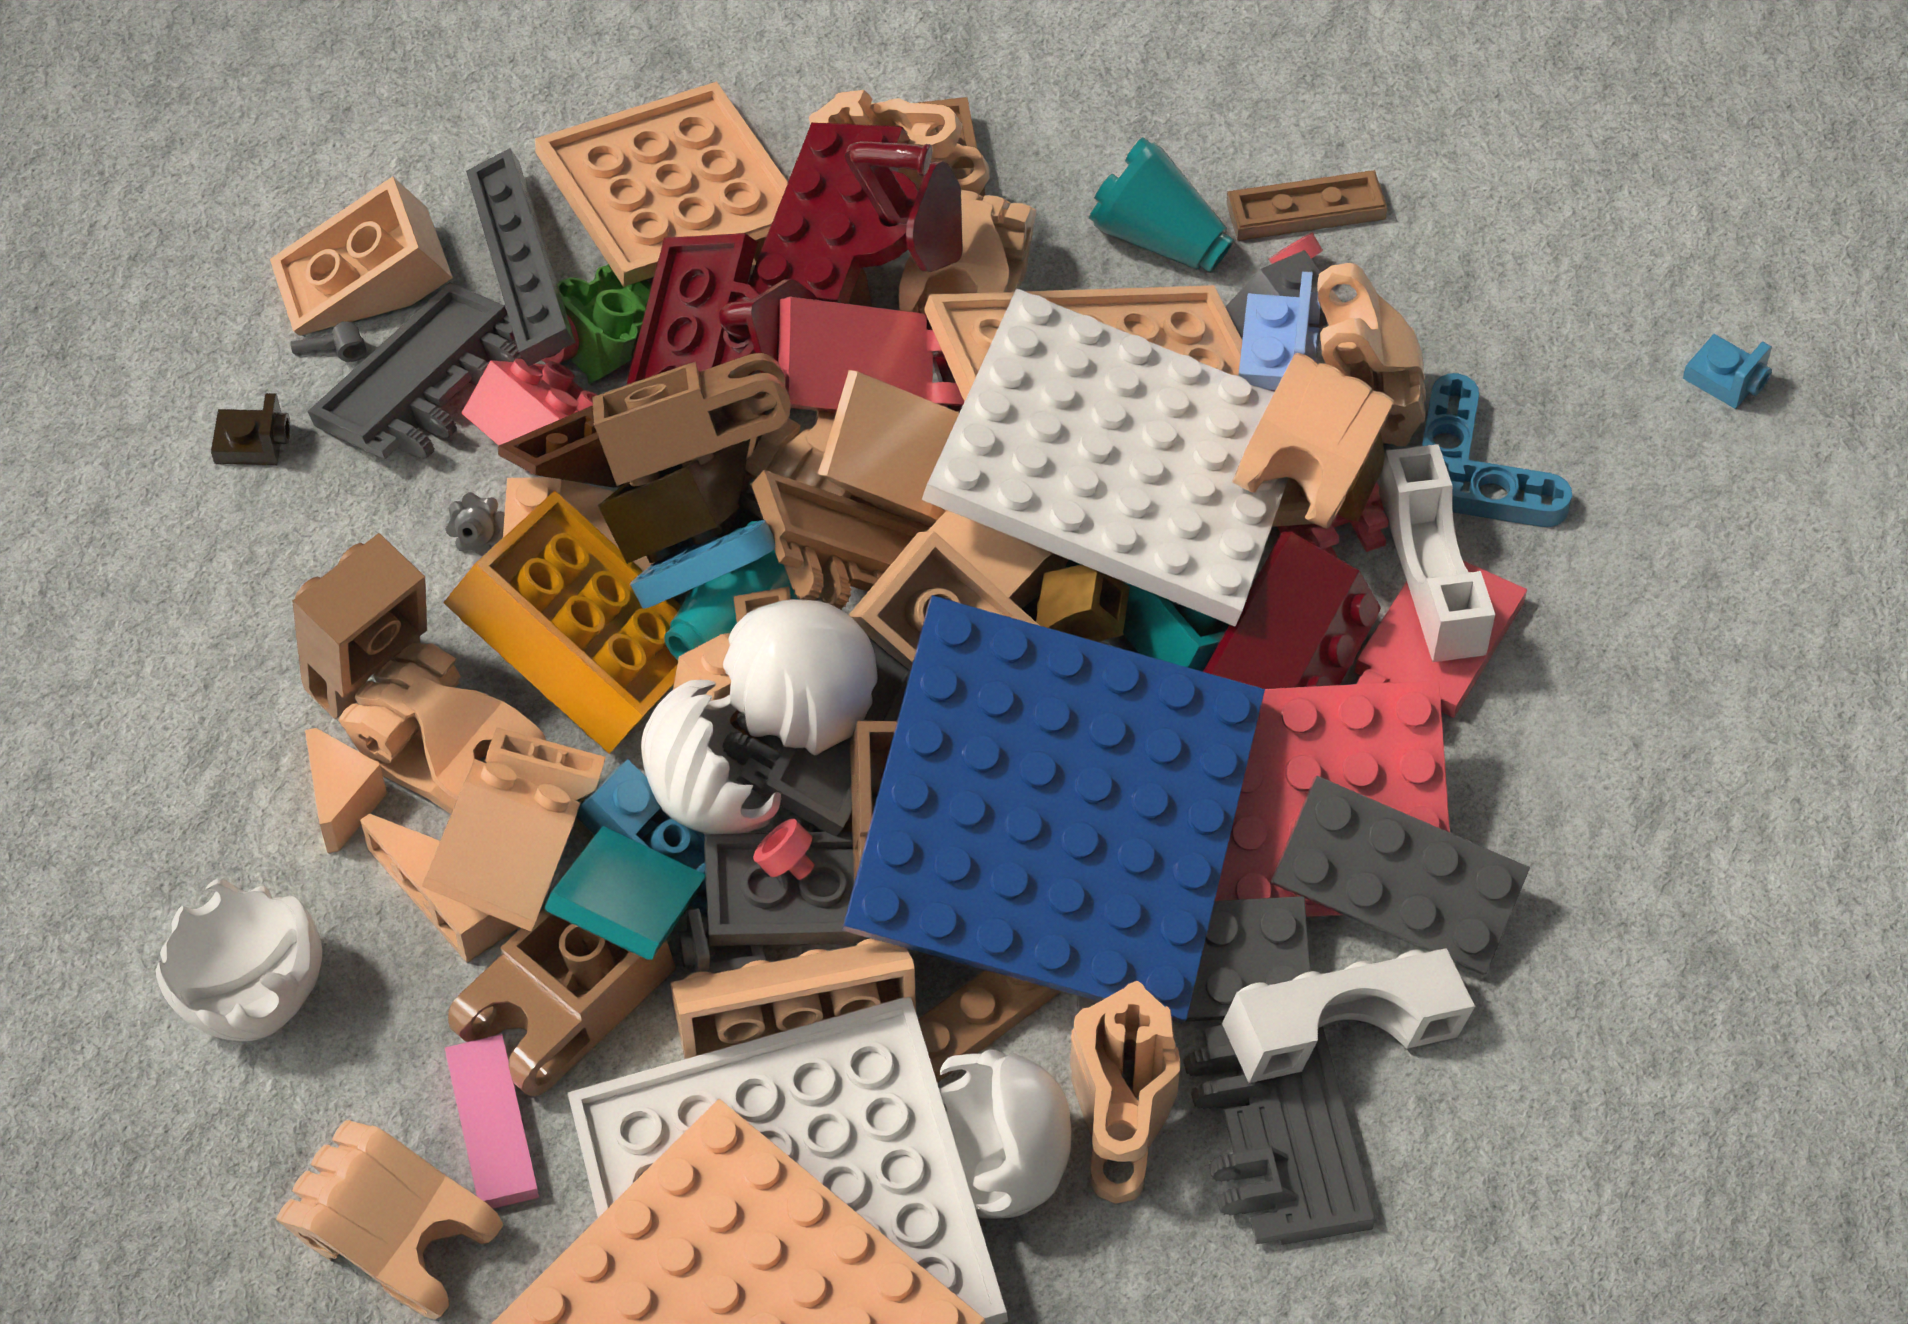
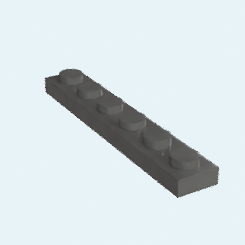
[466,148,575,366]

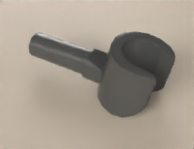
[291,321,367,362]

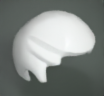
[723,599,877,755]
[641,680,781,835]
[156,878,322,1041]
[939,1050,1071,1219]

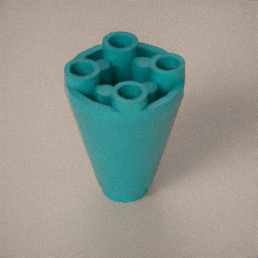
[1089,137,1234,273]
[664,521,801,660]

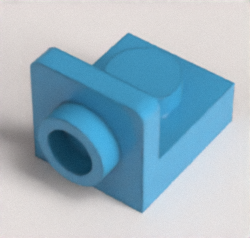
[1683,334,1772,409]

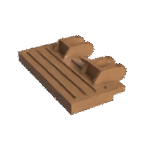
[751,470,931,610]

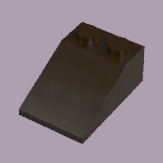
[598,439,750,564]

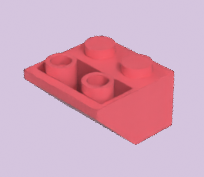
[462,359,597,474]

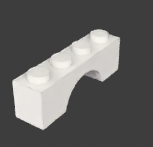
[1379,444,1495,662]
[1222,948,1475,1083]

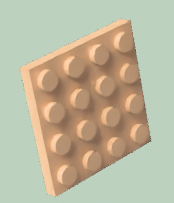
[535,81,788,287]

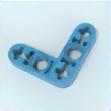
[1422,373,1572,527]
[630,520,775,609]

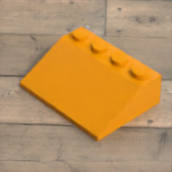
[443,490,681,754]

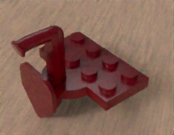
[748,122,963,304]
[626,233,818,385]

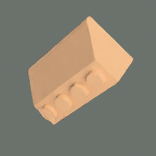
[671,938,916,1059]

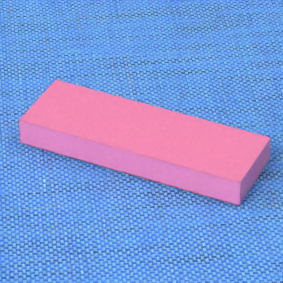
[445,1034,539,1209]

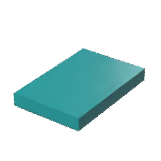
[544,826,705,960]

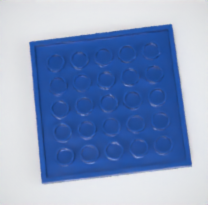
[842,595,1265,1024]

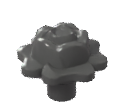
[445,492,505,556]

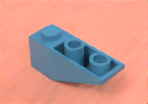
[576,759,707,917]

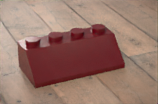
[1203,531,1381,689]

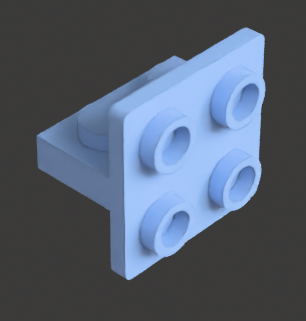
[1239,271,1321,390]

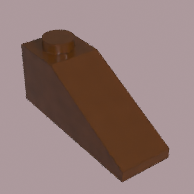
[498,405,627,488]

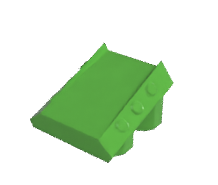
[557,264,652,384]

